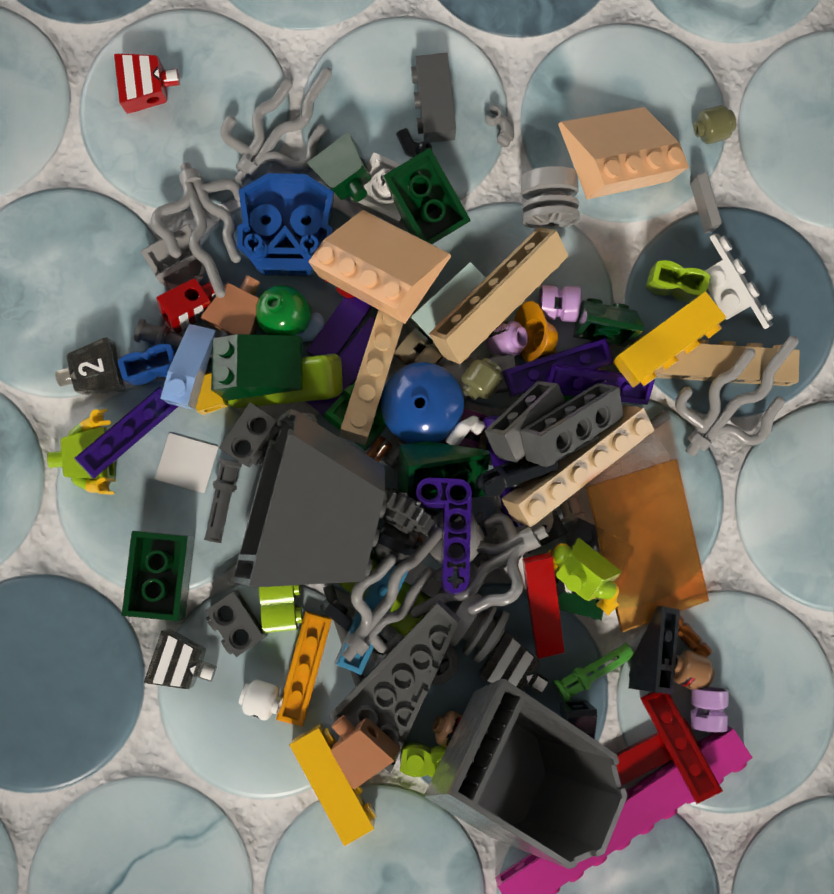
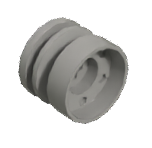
[521,166,580,229]
[449,593,509,663]

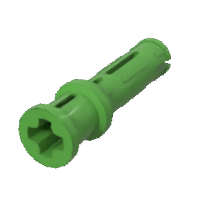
[553,642,634,703]

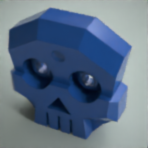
[237,173,334,276]

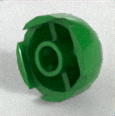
[256,285,311,336]

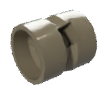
[394,328,443,365]

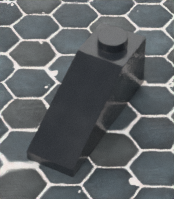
[629,606,680,694]

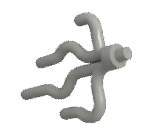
[220,68,332,185]
[151,163,241,298]
[675,336,798,457]
[410,513,549,618]
[341,526,443,662]

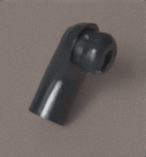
[396,128,432,157]

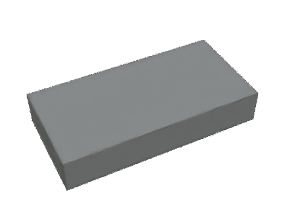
[690,173,722,234]

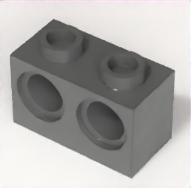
[219,403,280,468]
[205,590,268,657]

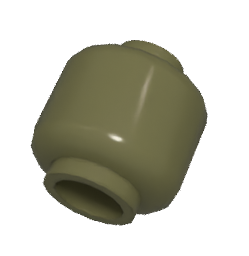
[693,105,736,144]
[461,357,502,400]

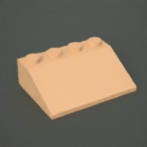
[558,107,689,199]
[308,210,451,324]

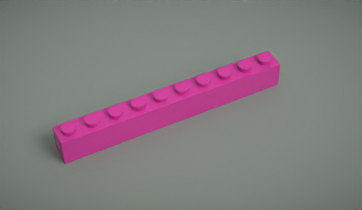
[495,726,753,894]

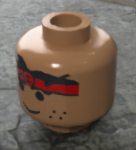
[674,650,715,690]
[433,710,462,748]

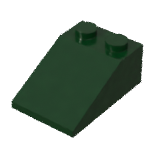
[383,148,471,244]
[573,298,644,347]
[211,334,302,401]
[397,441,490,501]

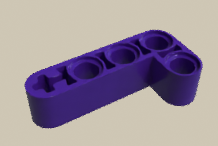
[415,478,472,595]

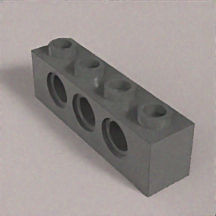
[520,383,624,467]

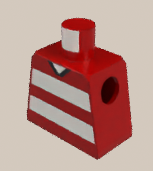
[114,54,180,114]
[156,279,216,333]

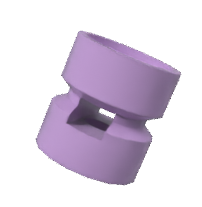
[538,285,581,322]
[690,687,729,732]

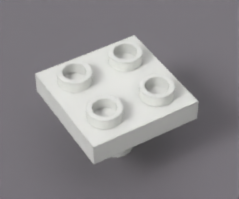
[351,152,402,224]

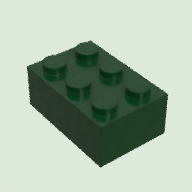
[121,531,195,621]

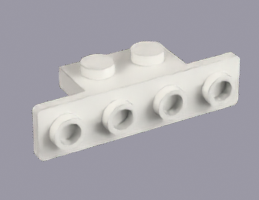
[705,234,774,329]

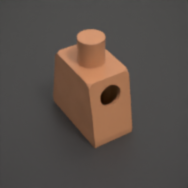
[201,276,261,335]
[331,715,400,789]

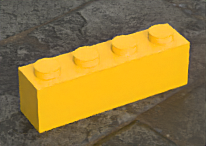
[613,291,726,388]
[289,723,377,846]

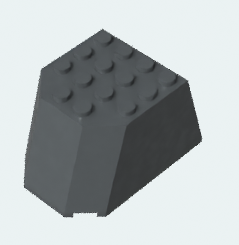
[232,409,386,587]
[424,679,627,869]

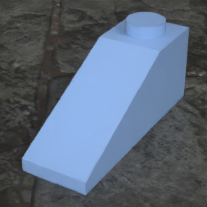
[160,324,217,410]

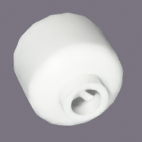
[239,679,283,721]

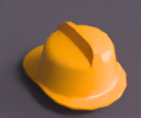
[514,301,558,362]

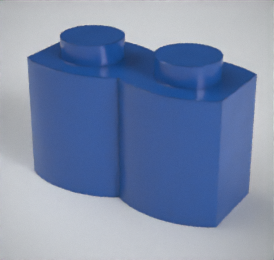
[117,344,177,385]

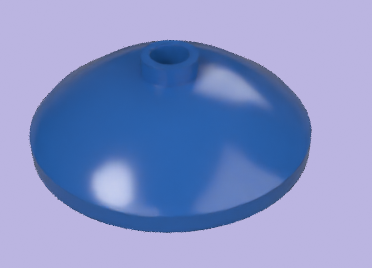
[381,362,464,444]

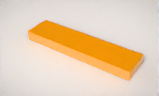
[276,610,332,727]

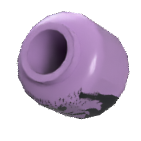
[486,321,528,356]

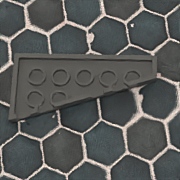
[329,600,461,773]

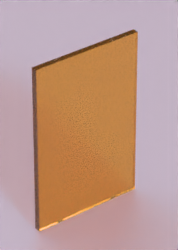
[586,459,709,632]

